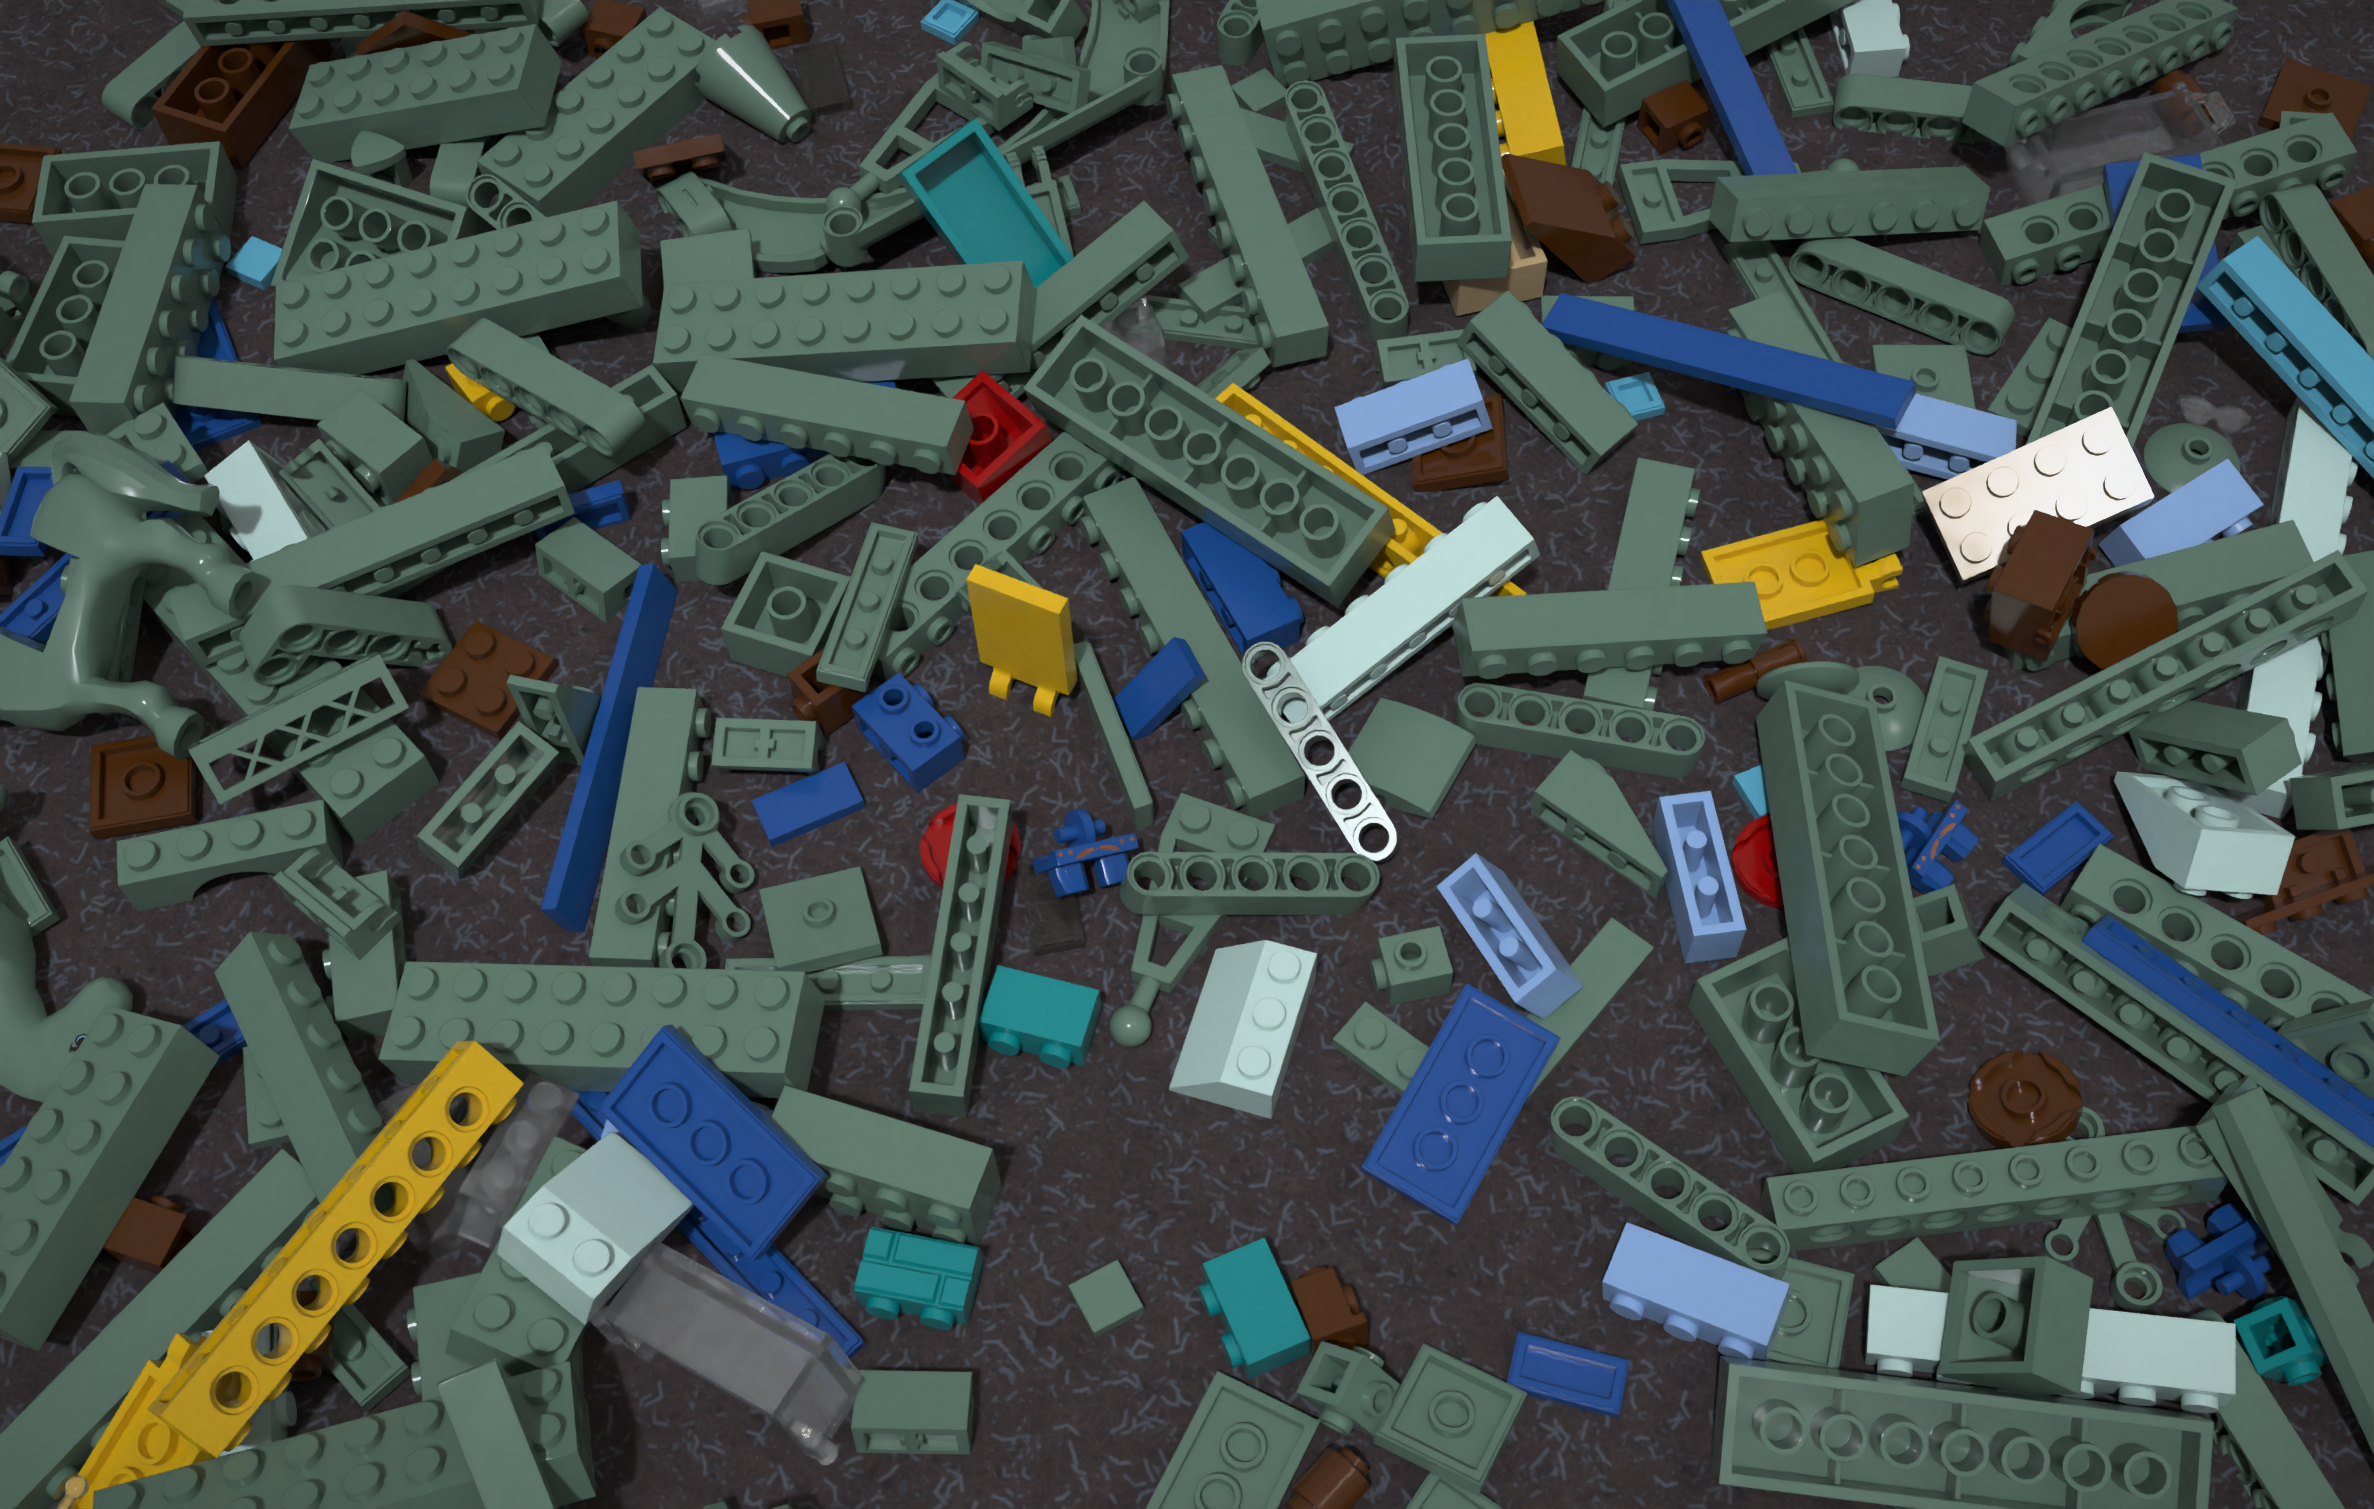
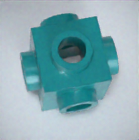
[2233,1296,2330,1386]

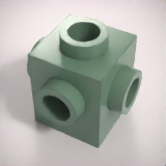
[1296,1341,1400,1436]

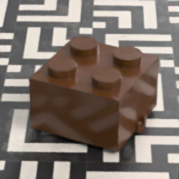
[1984,509,2097,662]

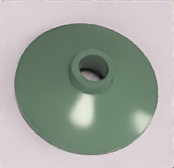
[2144,423,2240,493]
[1756,661,1859,700]
[1844,666,1925,751]

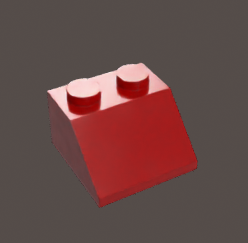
[948,370,1053,506]

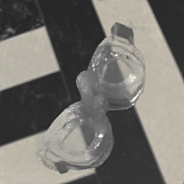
[2177,395,2252,434]

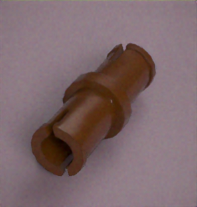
[1703,637,1807,705]

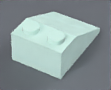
[2114,771,2295,899]
[497,1131,695,1325]

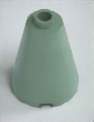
[694,24,812,144]

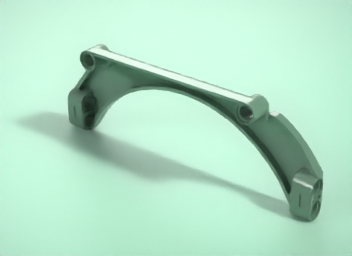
[655,0,1170,273]

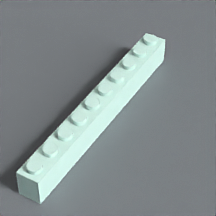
[2223,396,2359,819]

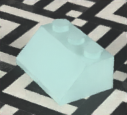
[204,440,329,562]
[1169,940,1317,1119]

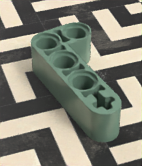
[239,585,452,686]

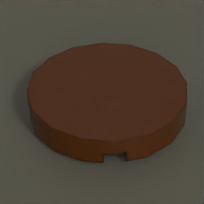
[2071,571,2178,669]
[1968,1050,2083,1149]

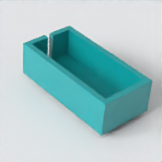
[896,118,1074,289]

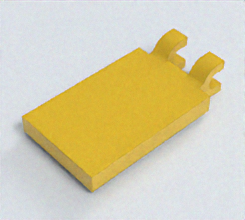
[1700,519,1903,630]
[966,564,1078,717]
[57,1333,240,1509]

